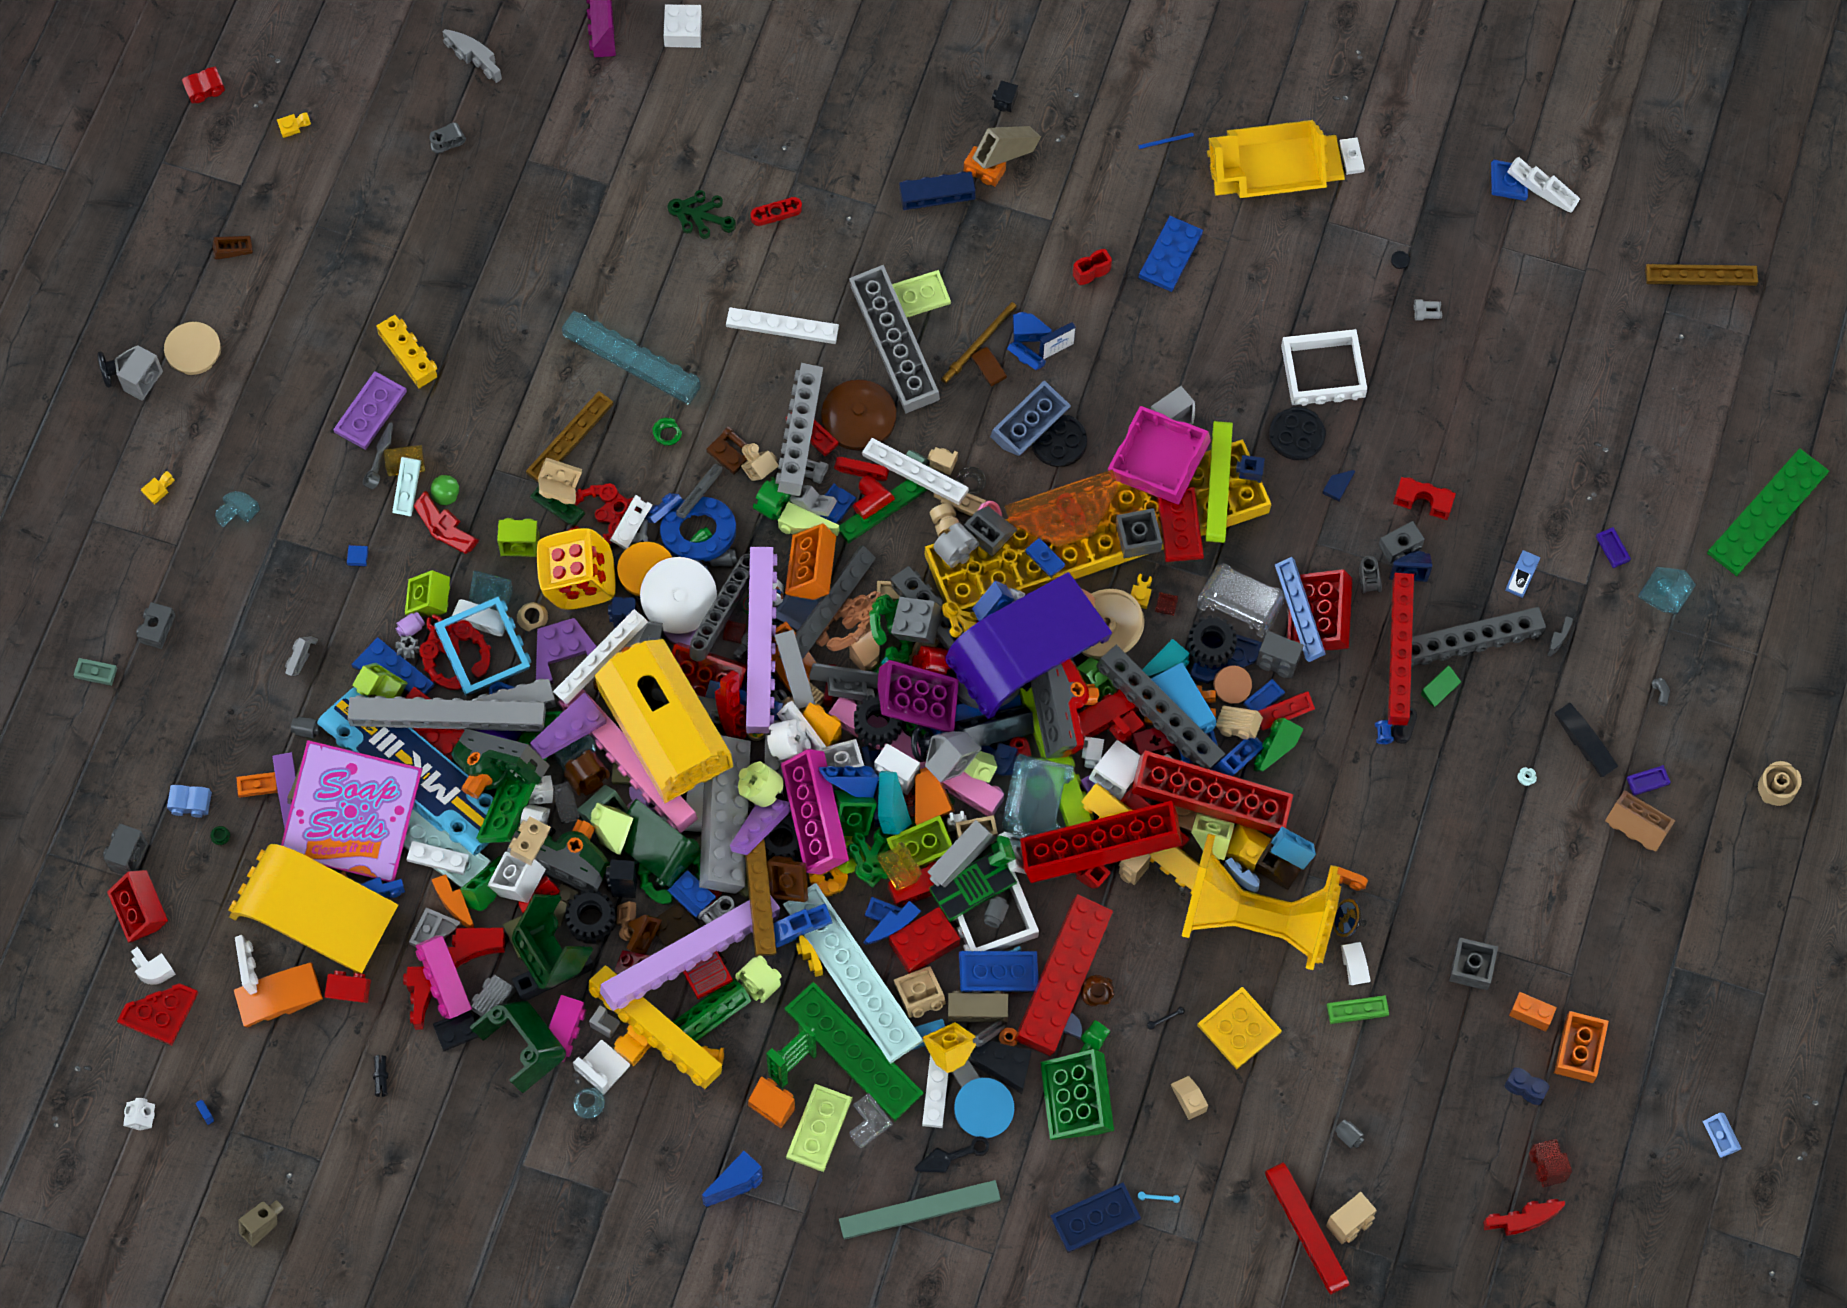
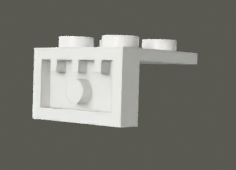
[573,1040,630,1094]

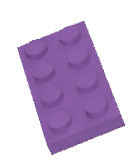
[333,371,407,450]

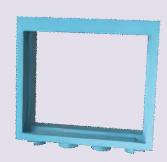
[434,596,532,696]

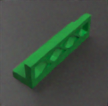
[673,978,752,1042]

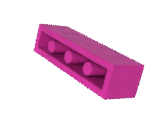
[416,936,472,1019]

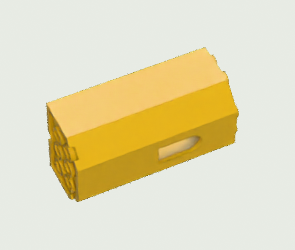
[595,639,733,804]

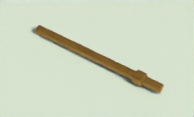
[941,302,1017,384]

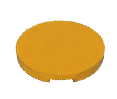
[617,542,672,596]

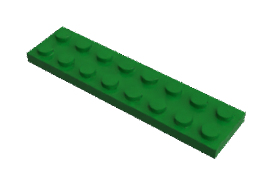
[1707,448,1829,576]
[476,711,562,843]
[785,982,924,1121]

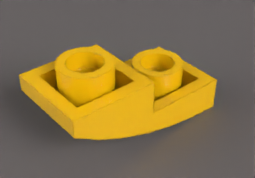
[796,935,823,977]

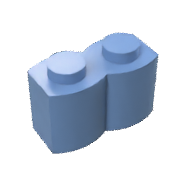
[167,785,212,818]

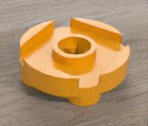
[809,867,848,897]

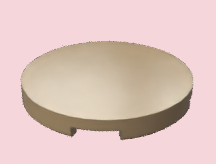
[164,322,221,375]

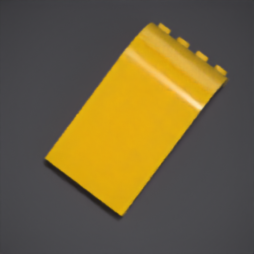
[228,844,398,974]

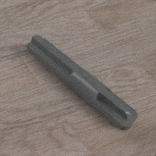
[676,464,723,519]

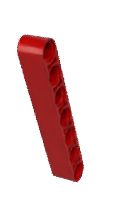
[1265,1162,1349,1295]

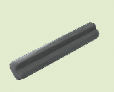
[973,1020,1006,1047]

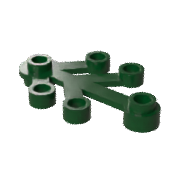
[667,190,736,239]

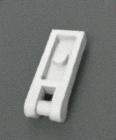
[610,495,652,550]

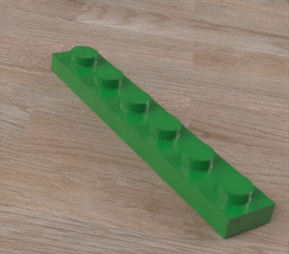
[839,466,929,544]

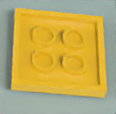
[1197,987,1282,1070]

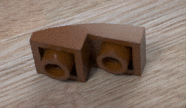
[971,347,1007,387]

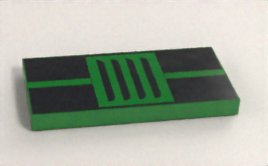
[929,852,1017,922]

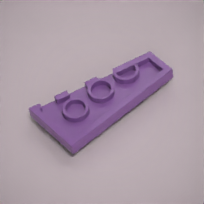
[530,692,606,759]
[730,799,791,855]

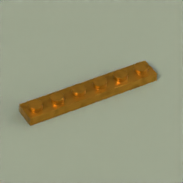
[1645,264,1758,286]
[526,391,614,483]
[745,839,776,956]

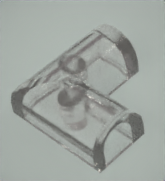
[849,1093,893,1149]

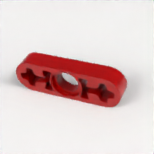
[751,197,802,226]
[834,457,889,481]

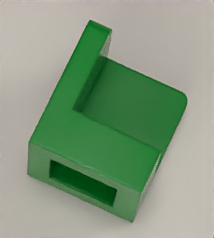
[988,836,1016,867]

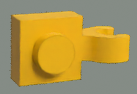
[277,112,311,138]
[141,471,175,505]

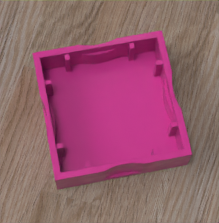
[1108,406,1211,505]

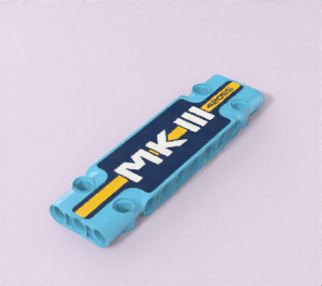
[317,687,493,856]

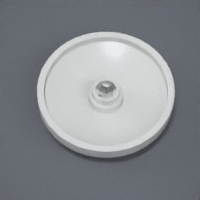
[640,557,717,634]

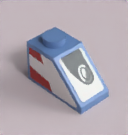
[1505,550,1540,598]

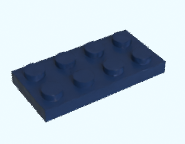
[1050,1182,1141,1253]

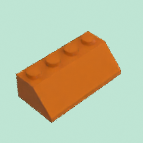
[785,523,836,600]

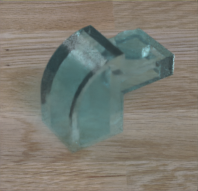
[215,492,260,527]

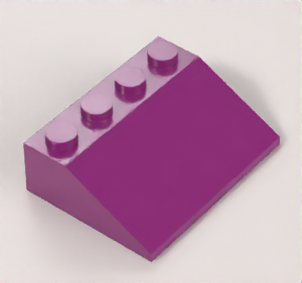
[586,0,616,58]
[877,660,959,732]

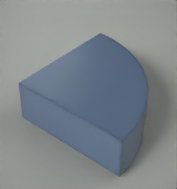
[1063,1013,1082,1039]

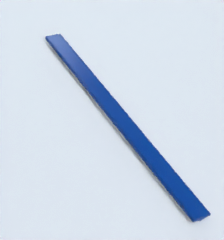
[1138,133,1194,149]

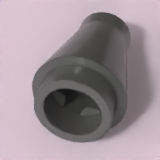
[710,548,738,567]

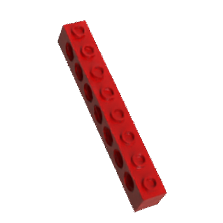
[1388,573,1414,726]

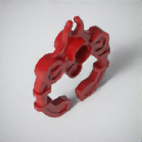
[568,483,642,545]
[419,614,491,690]

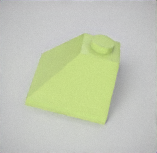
[590,803,633,855]
[1191,813,1235,860]

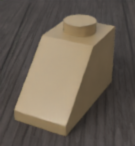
[1171,1076,1208,1120]

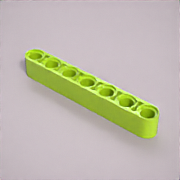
[1205,421,1233,543]

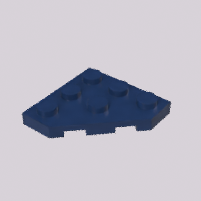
[1190,634,1262,684]

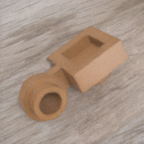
[617,901,636,941]

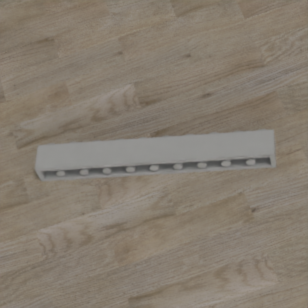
[348,695,546,732]

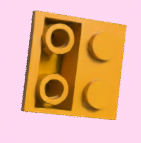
[803,702,842,747]

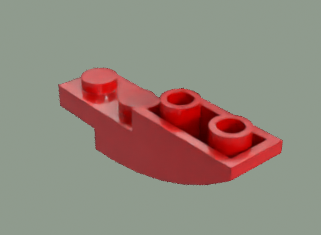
[715,670,747,739]
[1483,1199,1565,1236]

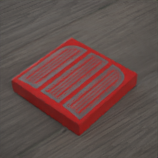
[683,951,733,999]

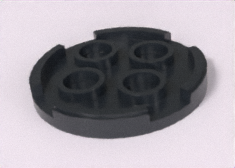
[1269,407,1326,460]
[1031,415,1087,467]

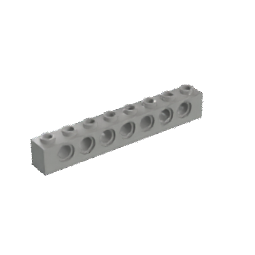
[775,363,823,496]

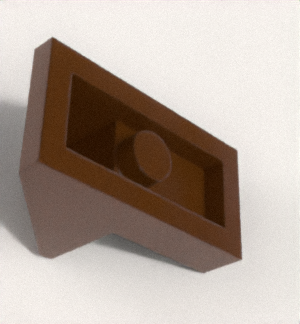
[627,915,662,955]

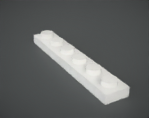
[726,307,839,344]
[862,438,969,505]
[553,609,648,704]

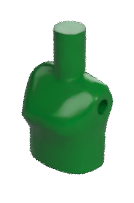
[1078,1020,1111,1053]

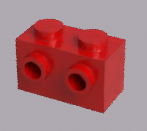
[325,971,371,1003]

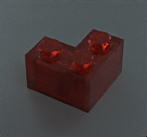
[1529,1139,1572,1187]

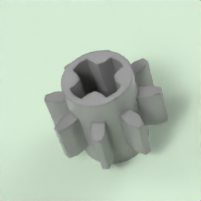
[396,635,420,659]

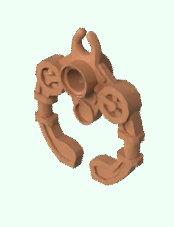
[816,591,881,651]

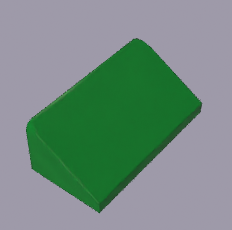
[1421,666,1461,708]

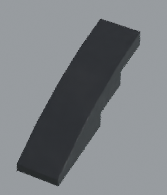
[1554,702,1618,777]

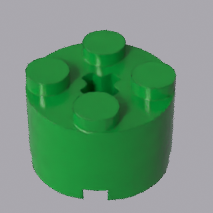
[753,477,792,521]

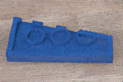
[351,637,435,695]

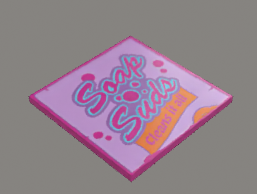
[281,740,423,882]

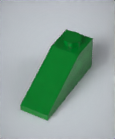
[460,856,502,911]

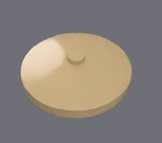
[1081,589,1145,660]

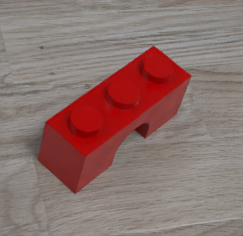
[1393,477,1456,520]

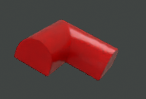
[853,475,895,520]

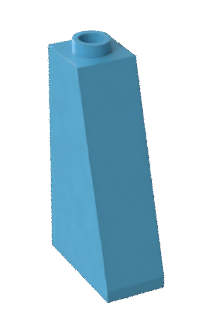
[1151,663,1216,733]

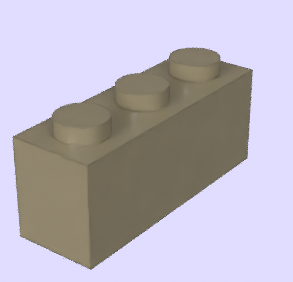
[948,991,1008,1022]

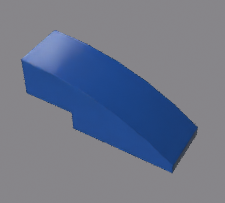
[863,901,921,945]

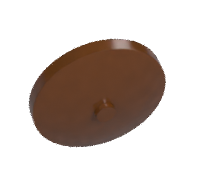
[821,380,896,451]

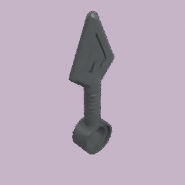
[363,423,393,490]

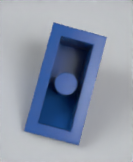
[1013,312,1052,342]

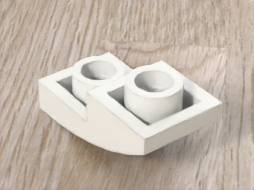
[1341,942,1370,985]

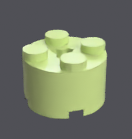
[738,761,783,807]
[736,955,782,1003]

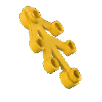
[941,601,978,638]

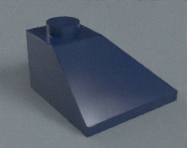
[1389,551,1432,582]

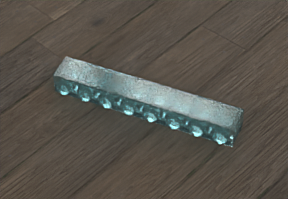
[562,311,701,405]

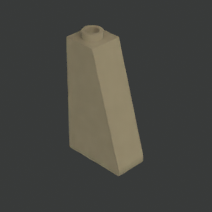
[972,126,1041,169]

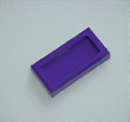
[1596,527,1631,568]
[1626,765,1671,796]

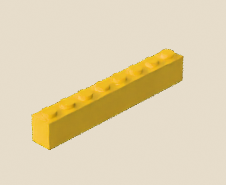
[1081,783,1200,894]
[589,965,722,1089]

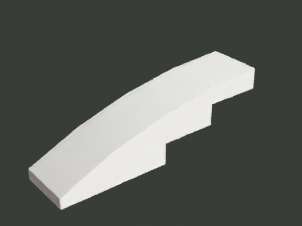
[1507,157,1580,213]

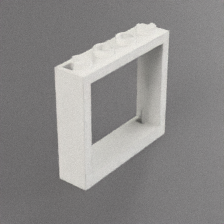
[1281,329,1367,406]
[952,863,1039,951]

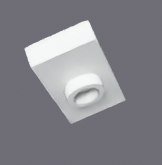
[1339,137,1365,175]

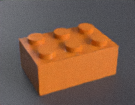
[1554,1011,1609,1083]

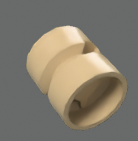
[930,503,959,537]

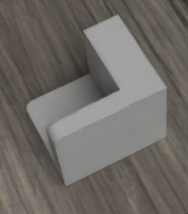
[589,1005,621,1039]

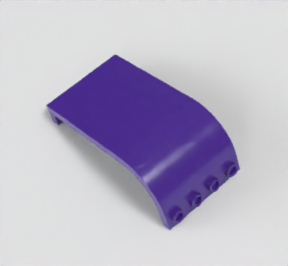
[945,572,1112,719]

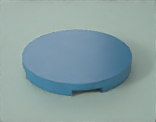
[954,1078,1014,1138]

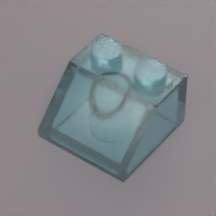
[1638,567,1696,614]

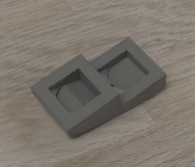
[1547,616,1573,657]

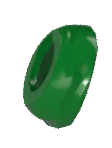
[652,418,682,446]

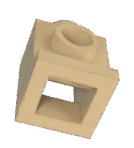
[928,447,958,475]

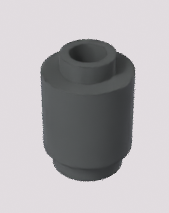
[291,717,321,738]
[984,897,1009,928]
[1334,1119,1364,1149]

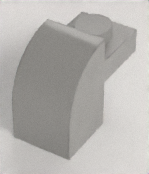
[789,485,837,516]

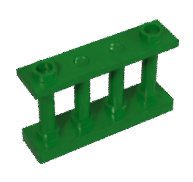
[766,1021,817,1089]

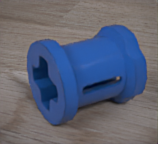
[1375,720,1394,744]

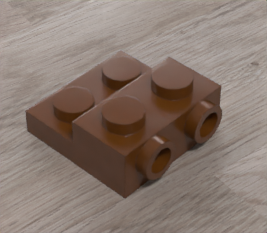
[767,856,808,903]

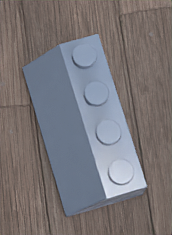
[990,381,1071,456]

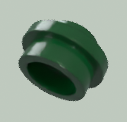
[210,826,230,845]

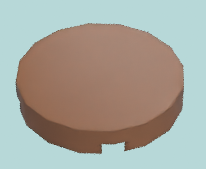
[1213,666,1252,704]

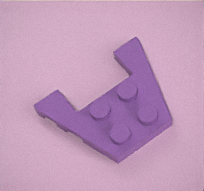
[536,618,597,684]

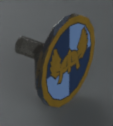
[1333,899,1367,938]

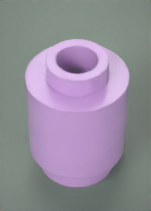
[395,612,425,637]

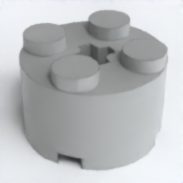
[933,523,979,568]

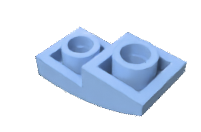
[1224,857,1260,893]

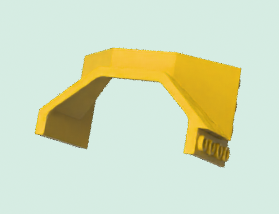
[1182,834,1341,970]

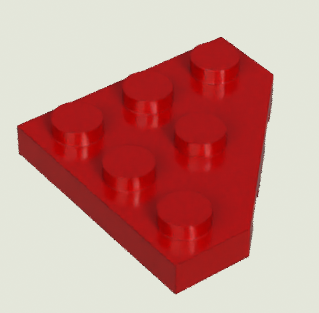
[117,983,198,1046]

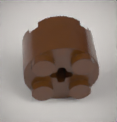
[564,750,610,796]

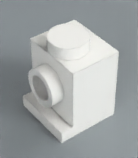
[1082,737,1104,769]

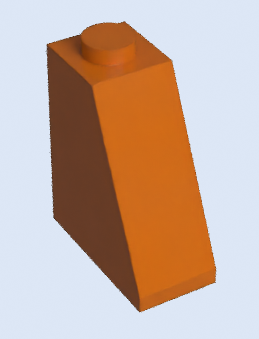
[915,767,955,825]

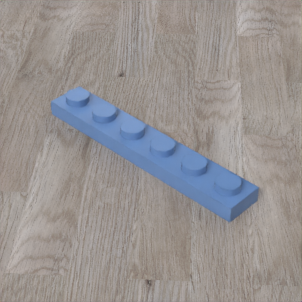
[1275,557,1326,662]

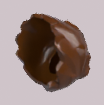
[1081,975,1115,1007]

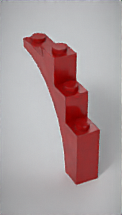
[403,928,505,1030]

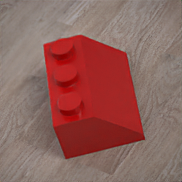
[107,870,168,943]

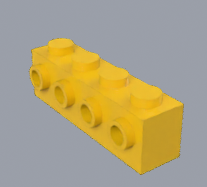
[376,315,438,389]

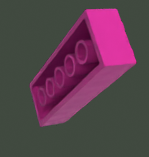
[781,749,849,875]

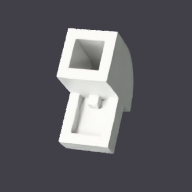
[131,947,176,985]

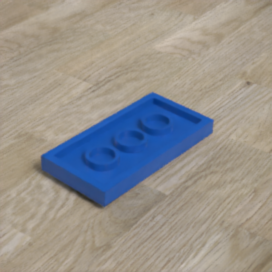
[1139,216,1203,292]
[959,951,1038,992]

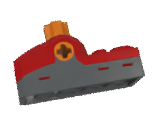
[1030,659,1099,759]

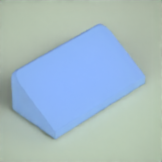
[1703,1113,1741,1158]

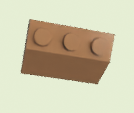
[1605,791,1675,852]

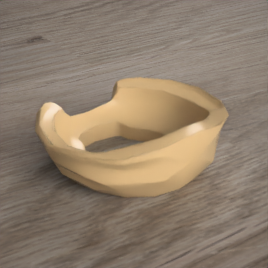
[517,602,548,631]

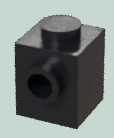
[992,81,1018,112]

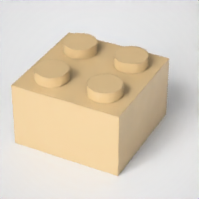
[1326,1192,1377,1244]

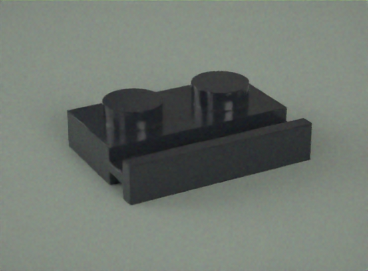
[433,1010,479,1052]

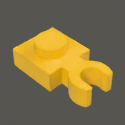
[1131,574,1152,609]

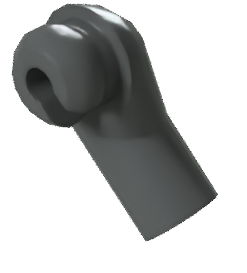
[1652,678,1670,706]

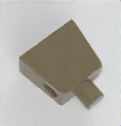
[238,1200,284,1248]

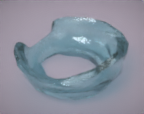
[573,1088,605,1118]

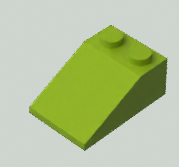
[886,815,953,874]

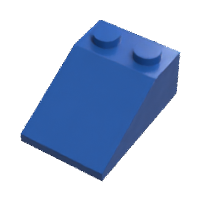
[702,1151,763,1207]

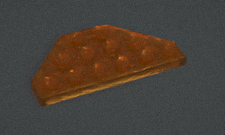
[1005,469,1119,547]

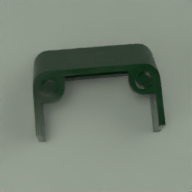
[512,894,593,989]
[470,1001,566,1093]

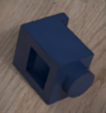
[1236,455,1265,483]

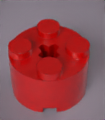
[912,646,951,676]

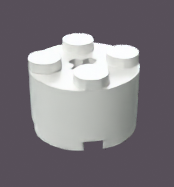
[767,719,811,762]

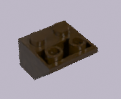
[1255,832,1301,890]

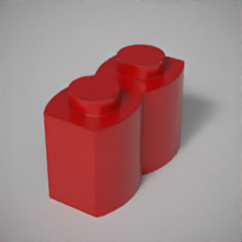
[182,67,225,103]
[1073,249,1112,285]

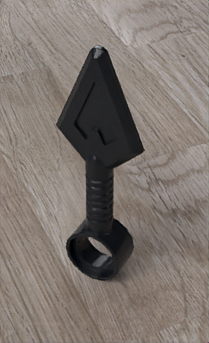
[914,1136,989,1173]

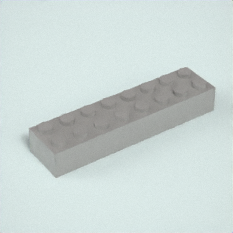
[849,265,940,414]
[699,735,751,894]

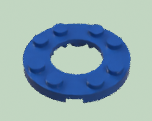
[660,497,736,562]

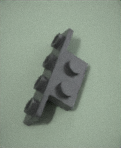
[809,663,879,700]

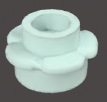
[1518,767,1537,786]

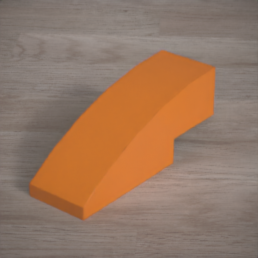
[432,874,475,928]

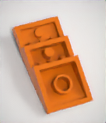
[234,962,323,1027]

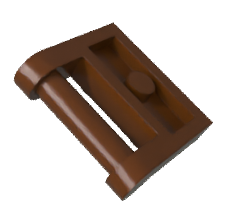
[706,426,748,475]

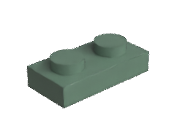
[73,658,117,686]

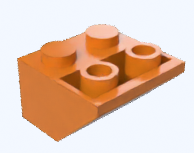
[748,1077,795,1128]

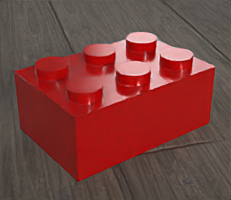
[889,907,960,974]

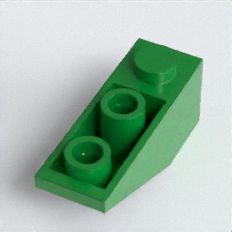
[1253,718,1304,772]

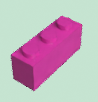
[549,995,587,1062]

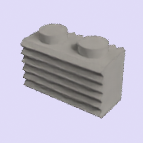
[471,974,515,1017]

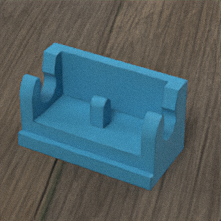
[1271,827,1316,870]

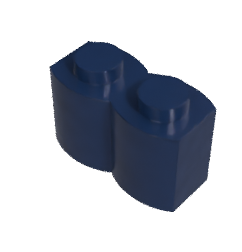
[1504,1067,1550,1105]

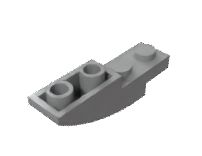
[442,29,502,83]

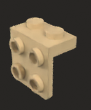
[538,458,582,504]

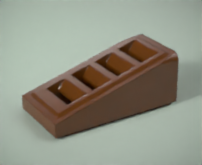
[212,236,253,259]

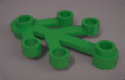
[847,827,896,881]

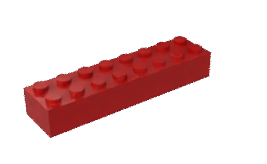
[1131,750,1293,835]
[1020,801,1183,883]
[1014,894,1113,1056]

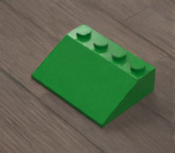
[1040,1049,1114,1140]

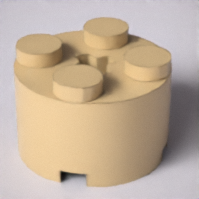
[1758,761,1802,806]

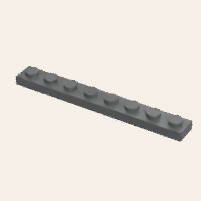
[779,545,876,660]

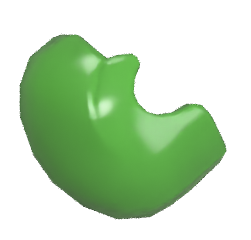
[430,475,459,505]

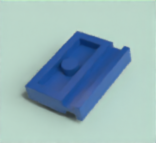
[820,483,856,524]
[668,870,716,918]

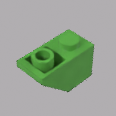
[1077,657,1116,702]

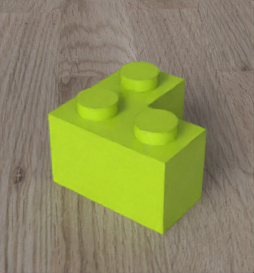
[352,663,408,698]

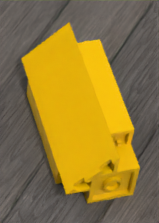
[1207,120,1345,198]

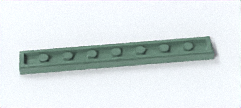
[839,1180,1001,1240]

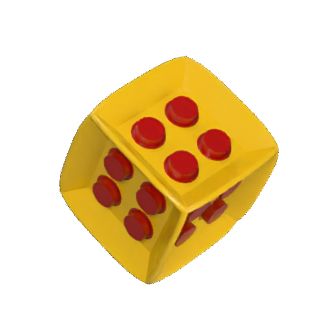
[537,528,616,610]

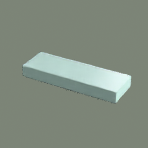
[392,457,421,516]

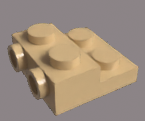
[894,966,946,1018]

